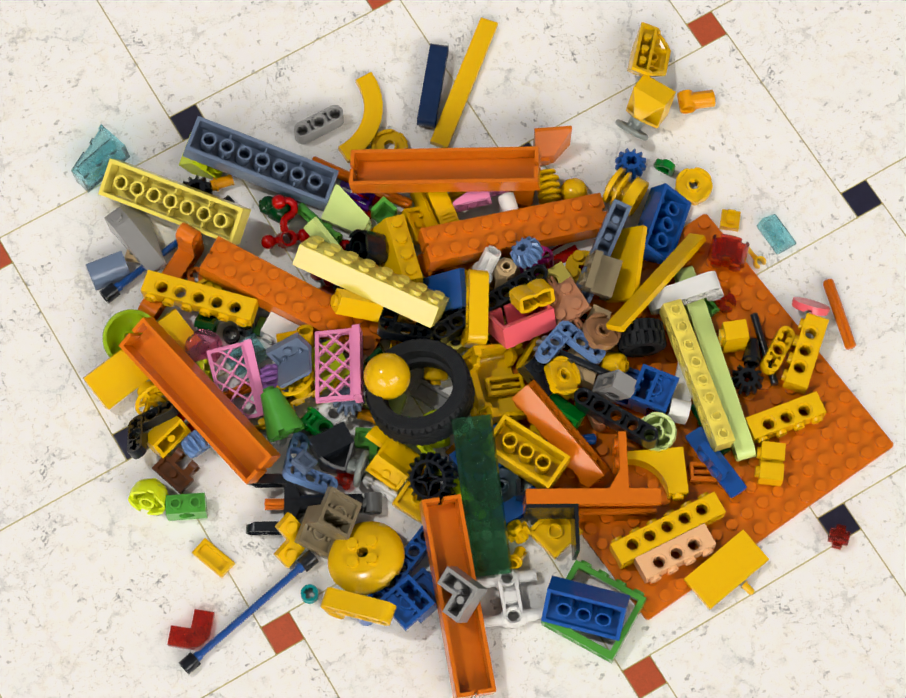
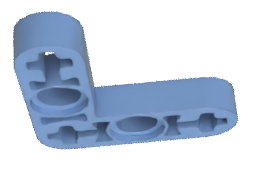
[535,321,606,364]
[282,432,338,494]

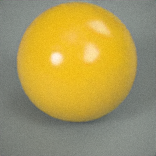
[364,353,411,400]

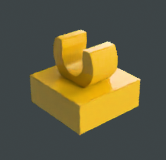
[719,209,741,232]

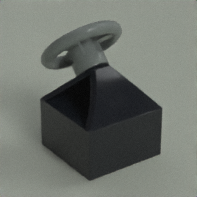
[309,422,369,488]

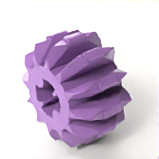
[259,363,285,391]

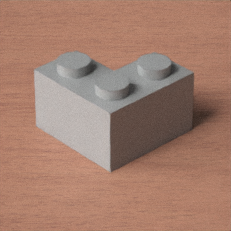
[437,566,487,623]

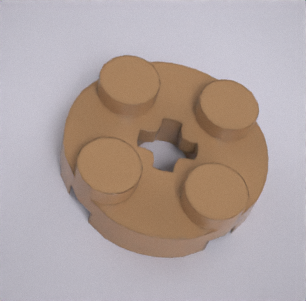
[582,313,621,350]

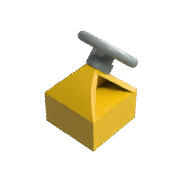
[615,75,676,141]

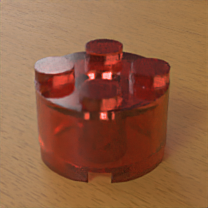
[707,234,750,272]

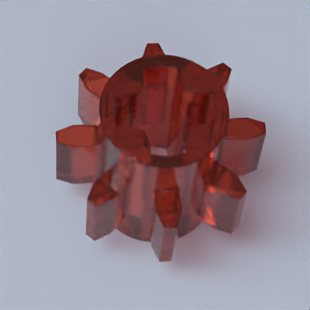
[827,524,850,550]

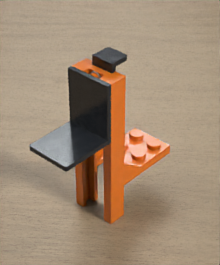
[515,431,661,560]

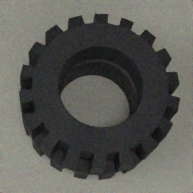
[617,318,667,357]

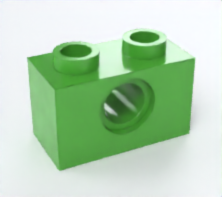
[165,492,208,521]

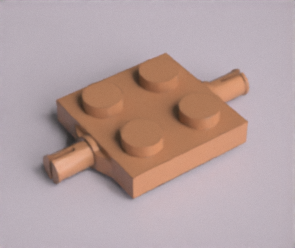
[546,276,592,331]

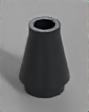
[742,338,761,368]

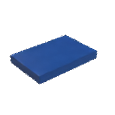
[423,268,466,312]

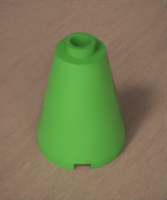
[260,386,305,442]

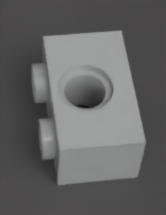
[592,369,637,403]

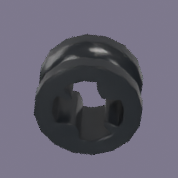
[223,326,240,345]

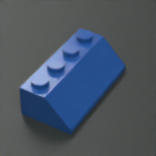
[637,183,692,264]
[541,575,630,641]

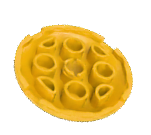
[328,521,405,595]

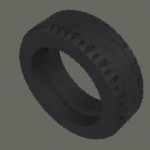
[365,339,475,446]

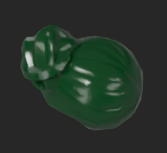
[259,196,294,223]

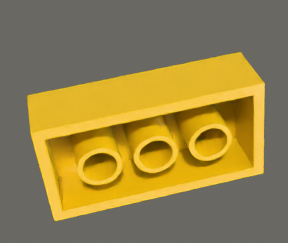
[482,414,571,489]

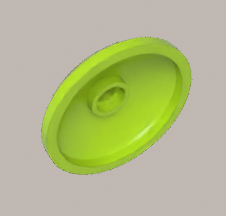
[102,309,151,357]

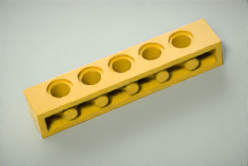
[141,270,259,327]
[609,492,726,570]

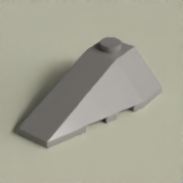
[104,207,166,272]

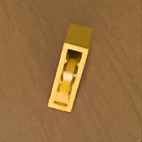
[330,288,383,322]
[627,447,689,501]

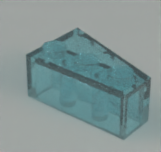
[71,124,130,193]

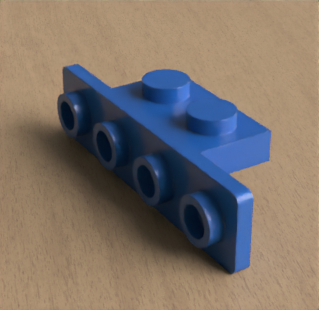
[685,427,747,498]

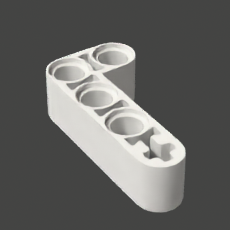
[648,271,724,315]
[667,363,691,425]

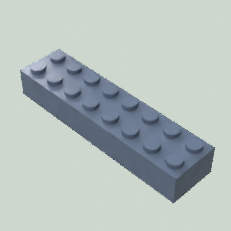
[183,116,339,211]

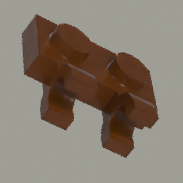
[152,447,200,494]

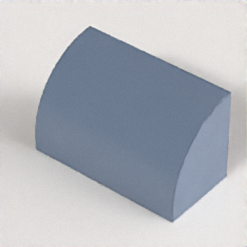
[86,251,130,291]

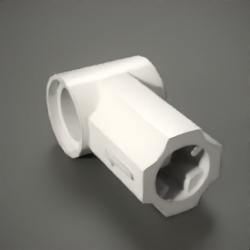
[498,192,519,213]
[472,245,501,283]

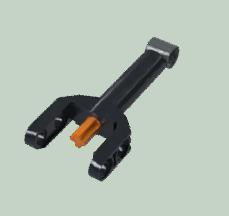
[246,474,382,535]

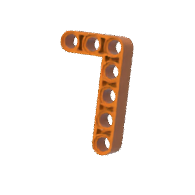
[138,222,204,320]

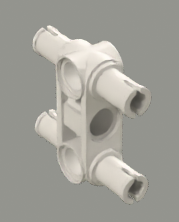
[476,568,543,629]

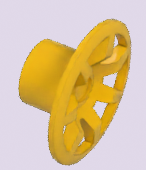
[276,367,315,399]
[135,381,169,415]

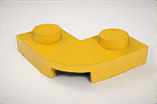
[274,512,305,568]

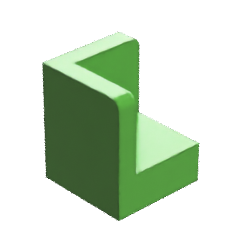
[371,196,397,223]

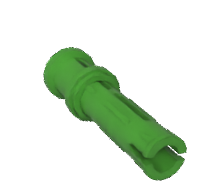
[297,203,343,244]

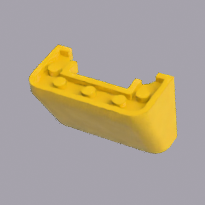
[462,344,527,429]

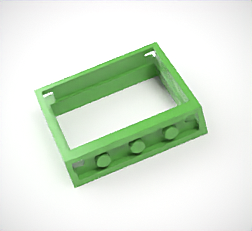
[541,560,646,664]

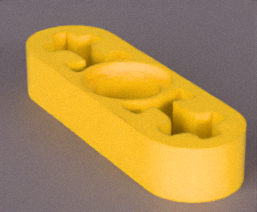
[760,326,795,375]

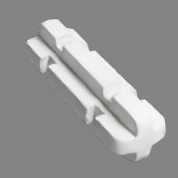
[362,474,398,502]

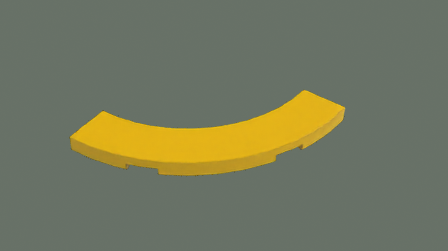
[338,72,383,163]

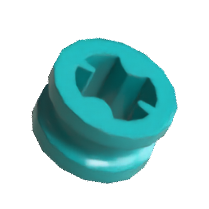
[301,584,319,604]

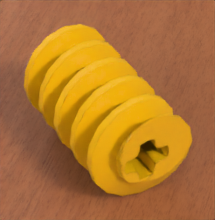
[537,169,562,205]

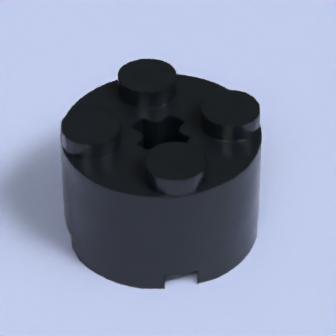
[345,229,388,266]

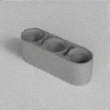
[294,105,344,144]

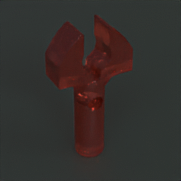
[716,293,737,313]

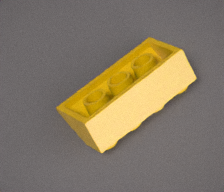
[371,214,423,283]

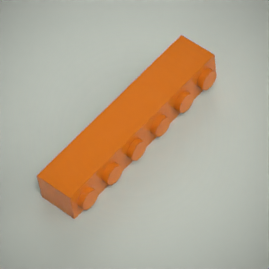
[512,380,610,488]

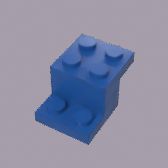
[614,364,680,415]
[380,567,437,631]

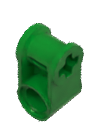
[300,406,333,436]

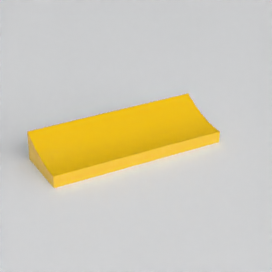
[83,308,201,410]

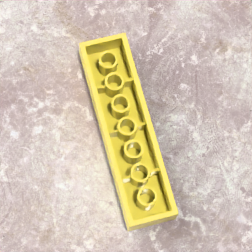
[98,158,251,245]
[292,235,449,328]

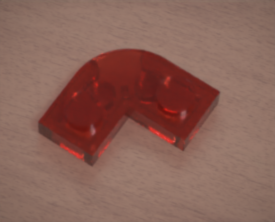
[167,609,215,650]

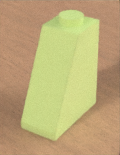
[321,184,373,233]

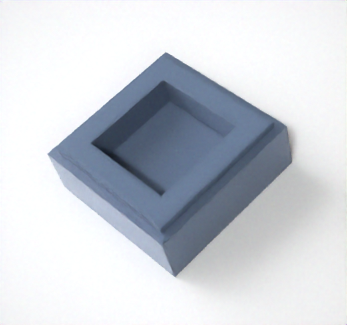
[290,449,319,475]

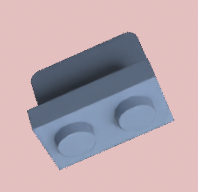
[266,332,312,388]

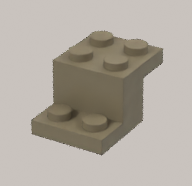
[578,249,623,301]
[294,486,362,559]

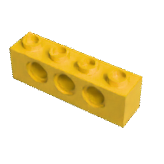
[781,313,829,394]
[745,391,826,444]

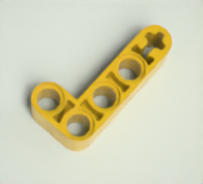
[461,269,489,348]
[320,587,397,626]

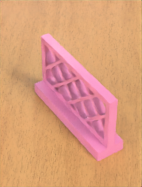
[315,324,364,404]
[206,339,264,420]

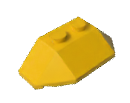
[627,22,671,77]

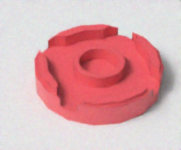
[792,297,830,316]

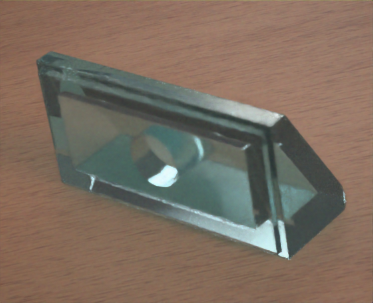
[757,214,796,254]

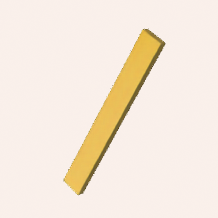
[430,17,498,148]
[606,233,707,332]

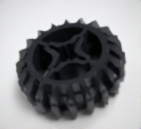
[406,452,458,504]

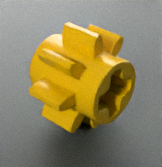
[505,520,531,544]

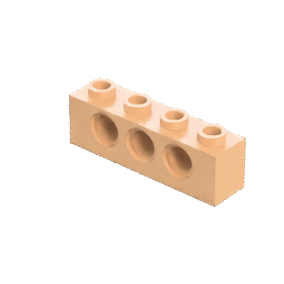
[634,523,716,584]

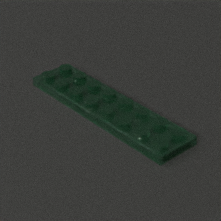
[451,414,512,577]

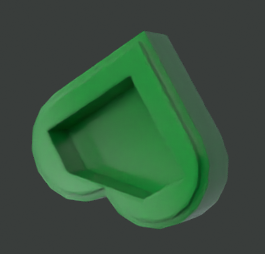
[653,159,675,177]

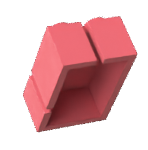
[488,303,557,349]

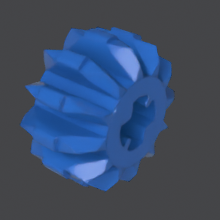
[615,148,646,180]

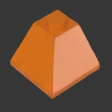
[533,126,572,166]

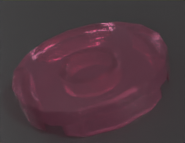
[184,329,223,363]

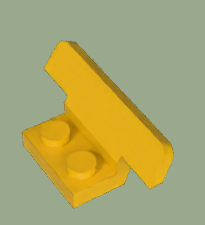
[365,426,431,492]

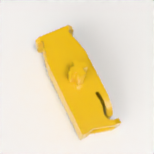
[425,192,466,224]

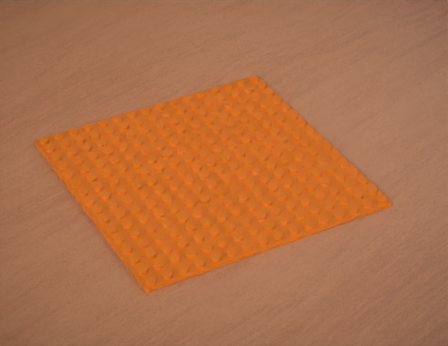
[511,214,893,620]

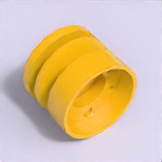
[602,167,649,217]

